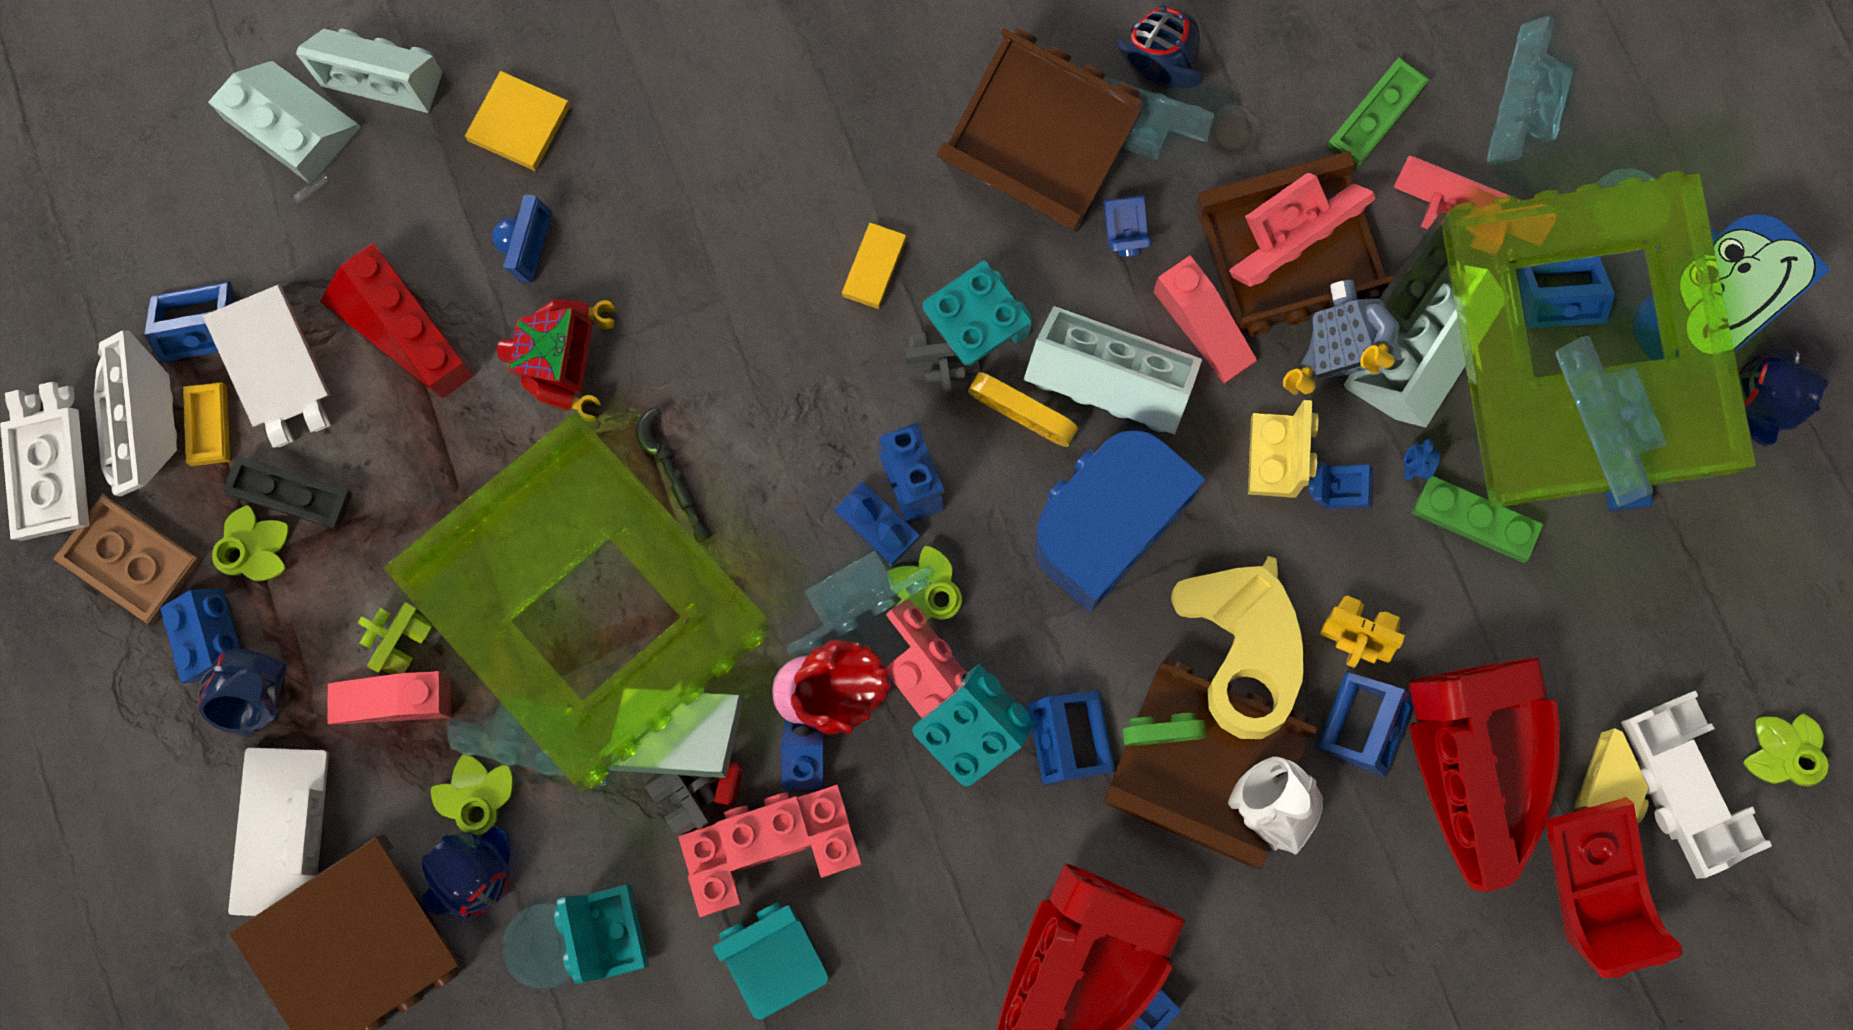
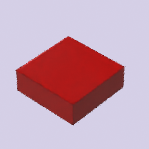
[714,762,744,807]

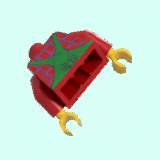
[497,299,615,422]

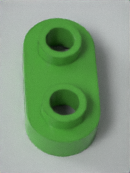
[1122,713,1207,746]

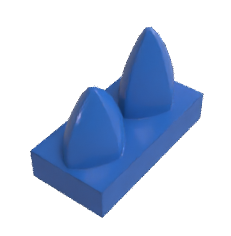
[834,481,920,567]

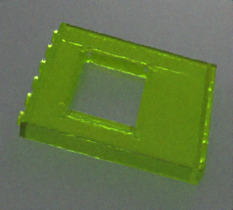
[1441,170,1756,508]
[383,412,769,793]

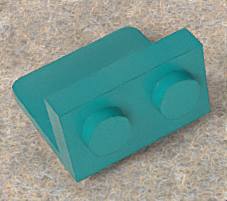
[923,260,1032,366]
[912,664,1035,786]
[554,884,649,984]
[712,902,828,1019]

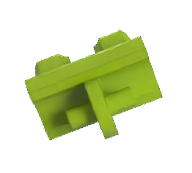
[357,602,432,674]

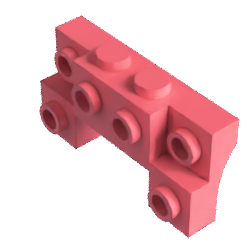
[678,785,862,917]

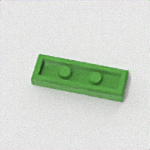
[1326,57,1430,169]

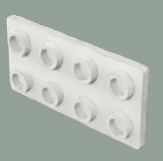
[228,748,329,916]

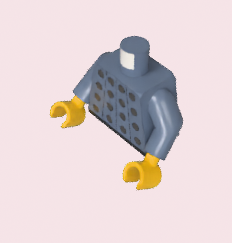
[1283,280,1402,395]

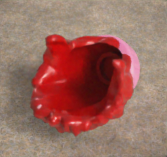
[772,640,891,735]

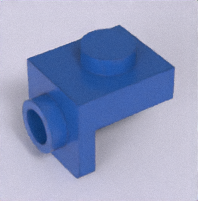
[1103,195,1151,257]
[1309,462,1374,509]

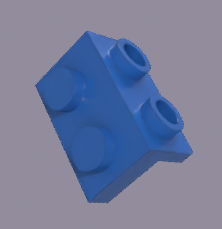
[160,589,240,683]

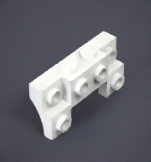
[1621,691,1772,879]

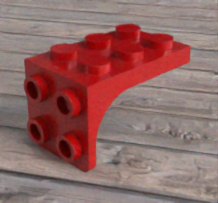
[1545,797,1683,978]

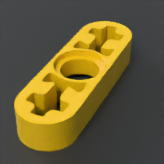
[968,372,1079,447]

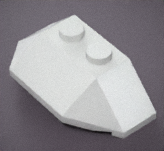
[94,330,177,496]

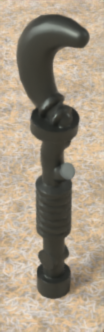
[635,407,711,543]

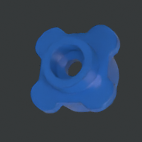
[1403,439,1440,481]

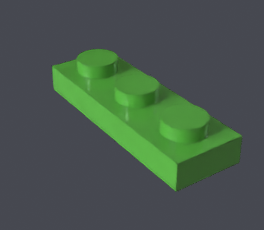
[1411,476,1543,563]

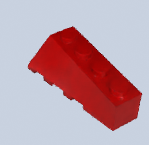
[320,243,474,399]

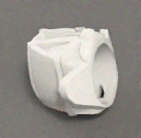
[1228,757,1323,854]

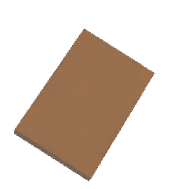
[54,493,202,626]

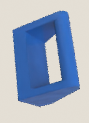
[1517,255,1615,329]
[144,282,235,363]
[1316,672,1414,777]
[1027,691,1116,785]

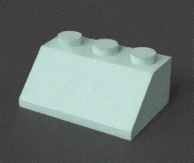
[296,29,443,113]
[208,61,361,185]

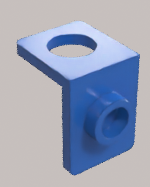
[781,719,825,790]

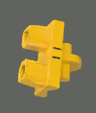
[1320,595,1405,668]

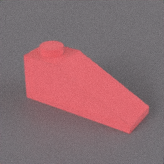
[1154,255,1257,384]
[328,671,451,725]

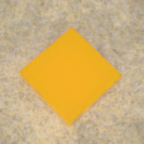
[465,71,570,171]

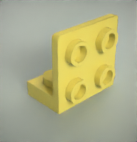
[1248,400,1319,498]

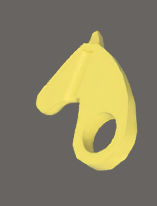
[1171,556,1304,739]

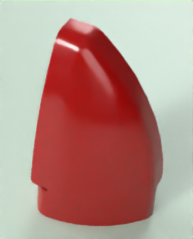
[1409,658,1560,892]
[996,863,1186,1030]

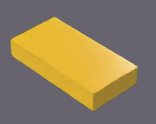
[842,222,906,309]
[183,382,230,466]

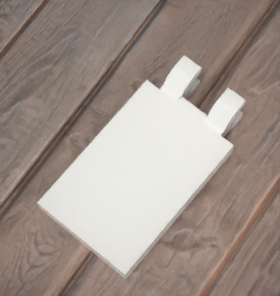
[203,285,332,448]
[0,382,89,541]

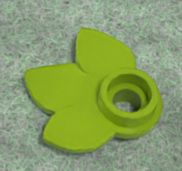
[212,505,289,581]
[888,546,962,621]
[1743,713,1829,786]
[431,754,513,836]

